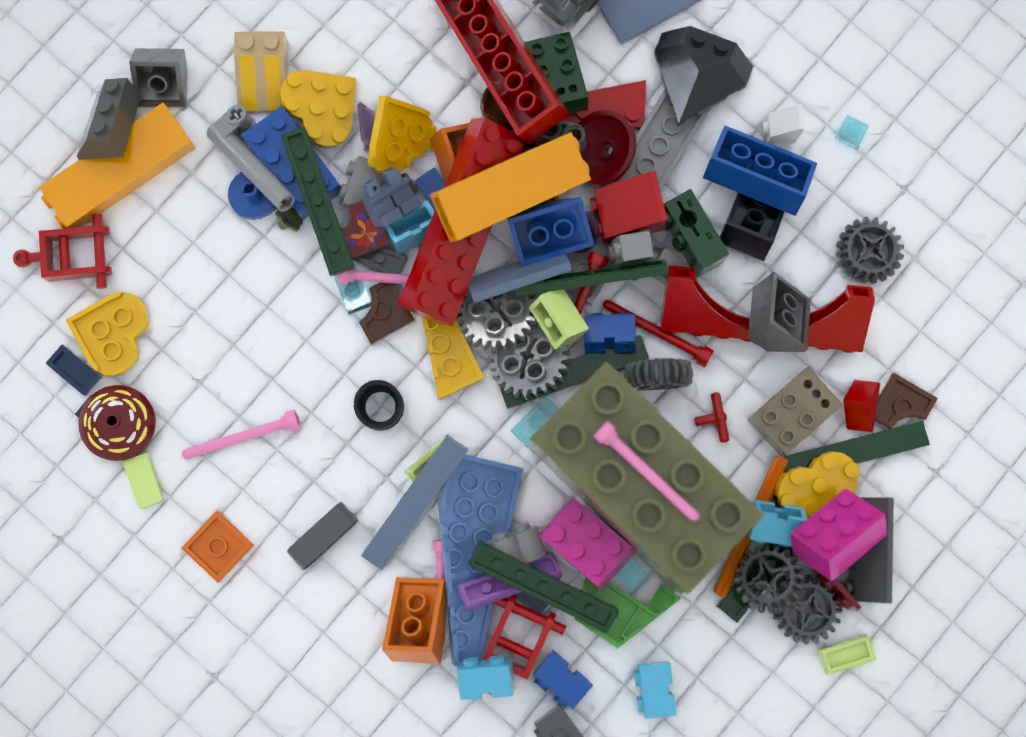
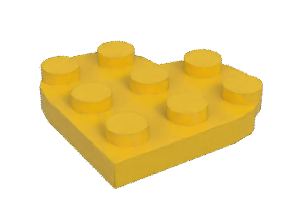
[279,70,356,148]
[367,95,437,174]
[66,292,150,377]
[775,451,860,518]

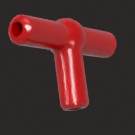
[694,392,730,443]

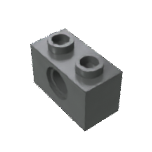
[533,704,583,737]

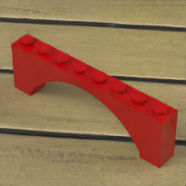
[660,265,875,353]

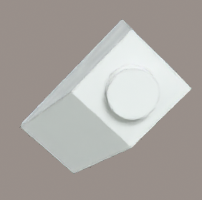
[761,104,805,144]

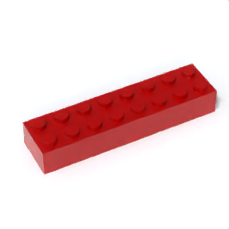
[435,0,570,144]
[397,117,525,326]

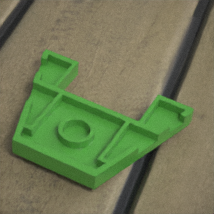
[574,577,681,649]

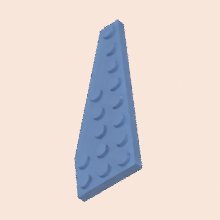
[438,454,523,666]

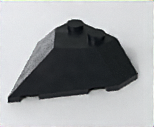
[653,26,753,126]

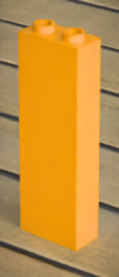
[39,102,196,229]
[429,132,591,242]

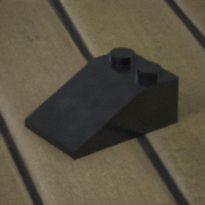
[719,192,784,261]

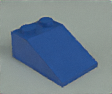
[507,197,595,267]

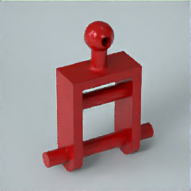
[12,214,112,289]
[483,595,567,695]

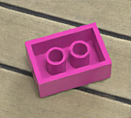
[790,488,887,581]
[540,497,635,591]

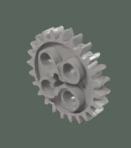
[457,290,537,352]
[488,324,571,400]

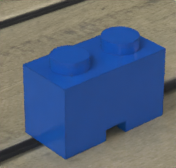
[584,312,636,354]
[533,649,593,709]

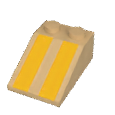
[234,31,288,113]

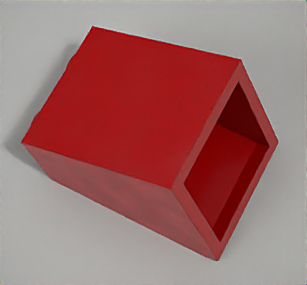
[589,170,667,243]

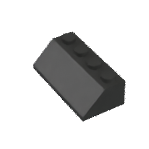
[845,497,894,604]

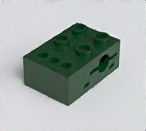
[525,31,588,115]
[663,189,729,278]

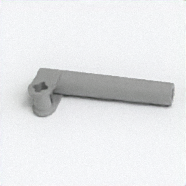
[206,104,295,212]

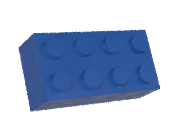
[702,125,817,216]

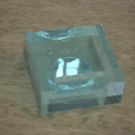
[834,115,869,149]
[615,559,650,595]

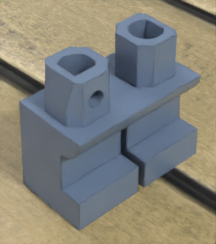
[361,167,423,227]

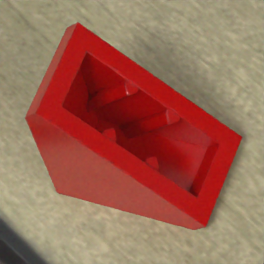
[843,380,880,433]

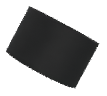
[353,380,404,431]

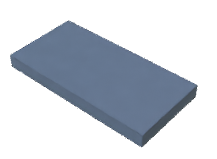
[597,0,702,45]
[468,254,572,303]

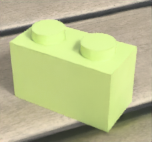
[529,289,589,350]

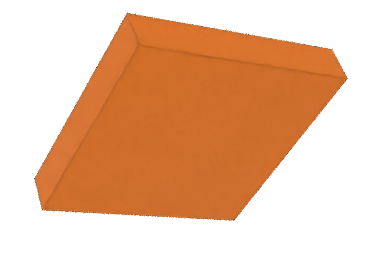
[182,510,254,583]

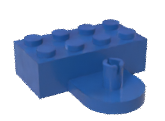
[228,106,341,220]

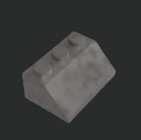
[748,272,811,352]

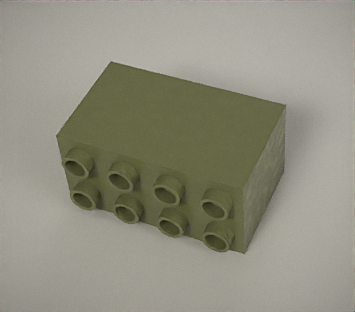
[529,361,764,594]

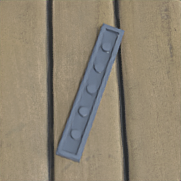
[361,434,468,570]

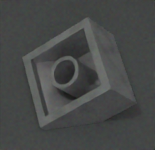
[129,48,188,107]

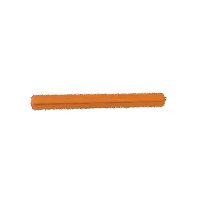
[713,455,788,597]

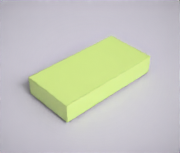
[122,453,165,509]
[818,634,876,675]

